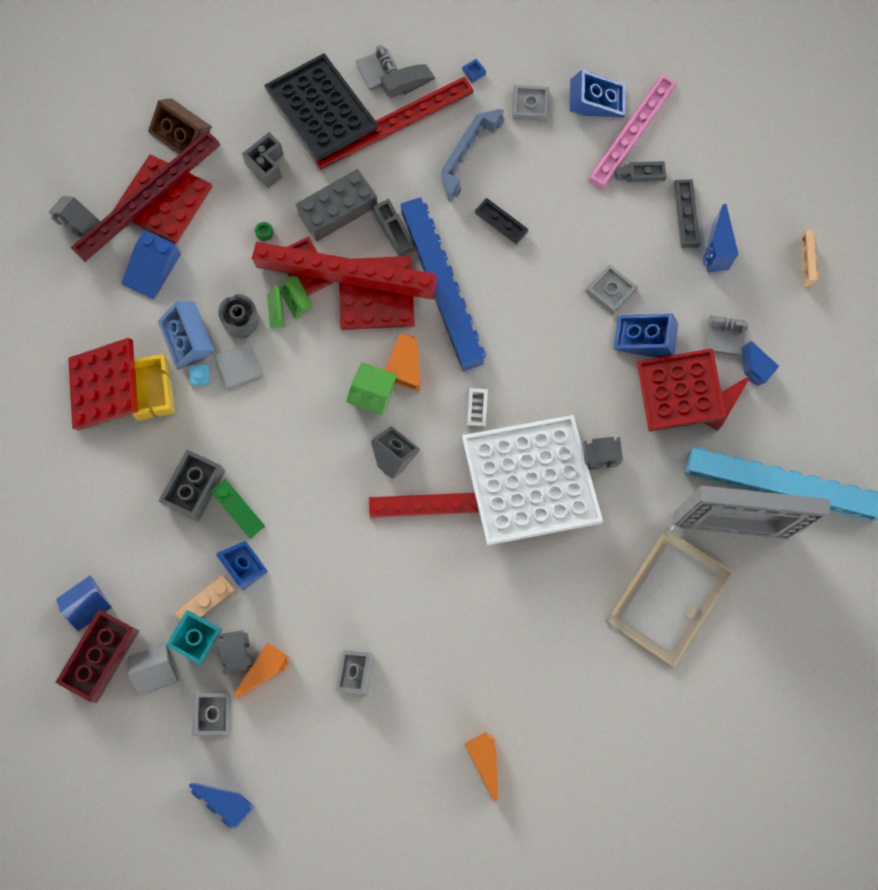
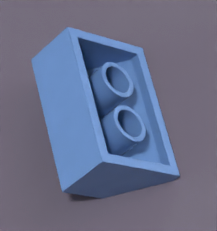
[158,301,214,369]

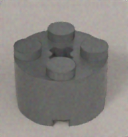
[218,294,259,338]
[582,437,623,470]
[218,630,252,675]

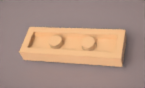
[800,229,819,288]
[175,575,235,620]

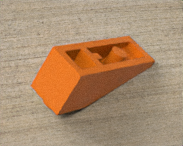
[233,643,290,699]
[464,732,498,801]

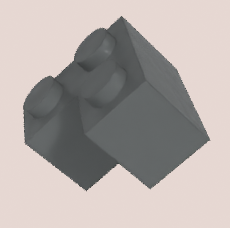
[242,132,284,188]
[49,196,101,239]

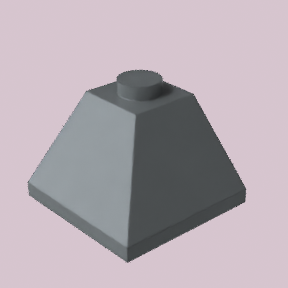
[371,426,420,479]

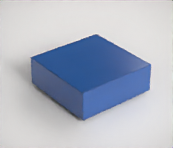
[462,59,486,83]

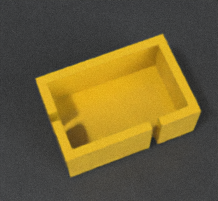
[132,354,176,421]

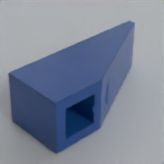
[189,783,255,828]

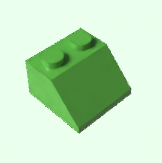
[346,362,397,415]

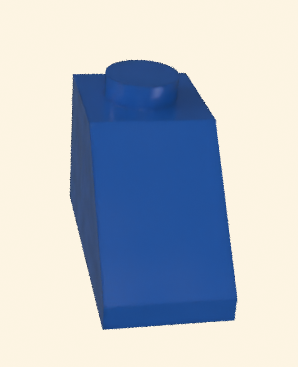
[742,341,779,386]

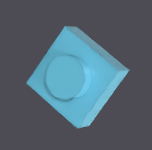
[190,365,210,386]

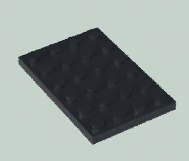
[264,53,378,162]

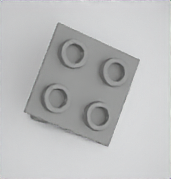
[356,45,398,89]
[705,315,749,356]

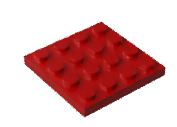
[113,154,212,244]
[339,256,415,330]
[68,338,138,430]
[637,348,726,432]

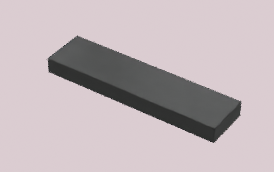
[674,179,700,248]

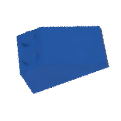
[570,70,626,117]
[703,204,739,273]
[121,230,181,300]
[613,313,678,358]

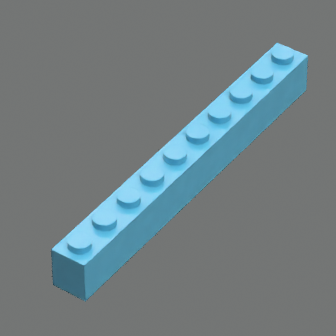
[684,447,878,522]

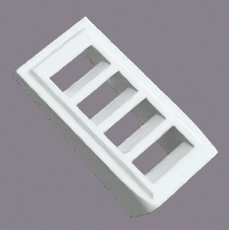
[467,388,488,427]

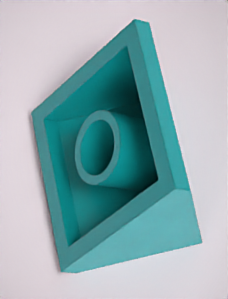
[165,610,222,665]

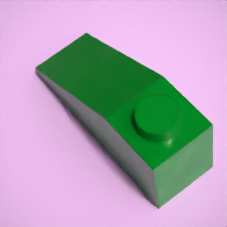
[210,479,266,539]

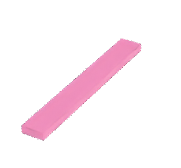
[588,74,677,189]

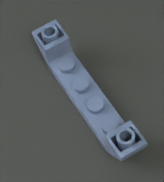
[441,109,505,202]

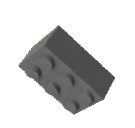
[159,450,225,522]

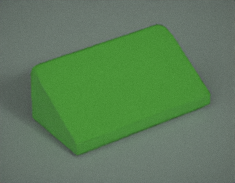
[280,276,312,319]
[267,286,284,328]

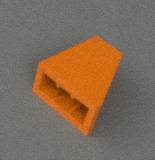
[385,334,421,392]

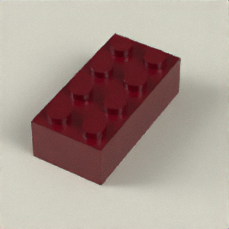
[55,609,140,703]

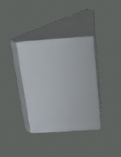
[128,643,178,696]
[336,650,374,696]
[192,693,230,736]

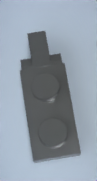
[615,161,666,182]

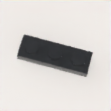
[475,198,529,245]

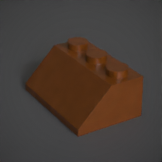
[148,98,212,154]

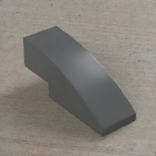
[381,64,435,98]
[372,199,415,255]

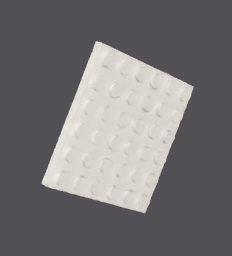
[462,415,603,546]

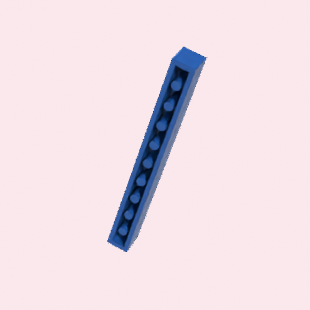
[400,197,486,372]

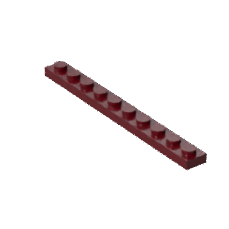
[70,131,220,262]

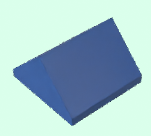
[216,541,268,590]
[56,575,112,631]

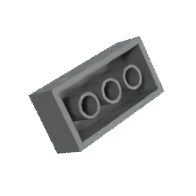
[296,169,378,242]

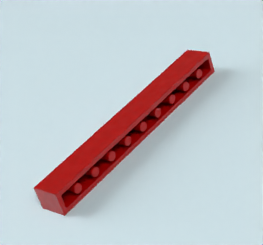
[252,242,438,300]

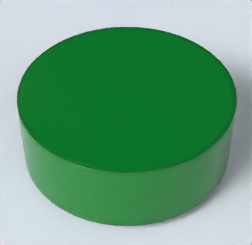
[255,222,274,241]

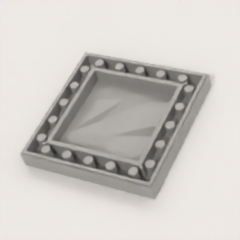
[673,485,830,539]

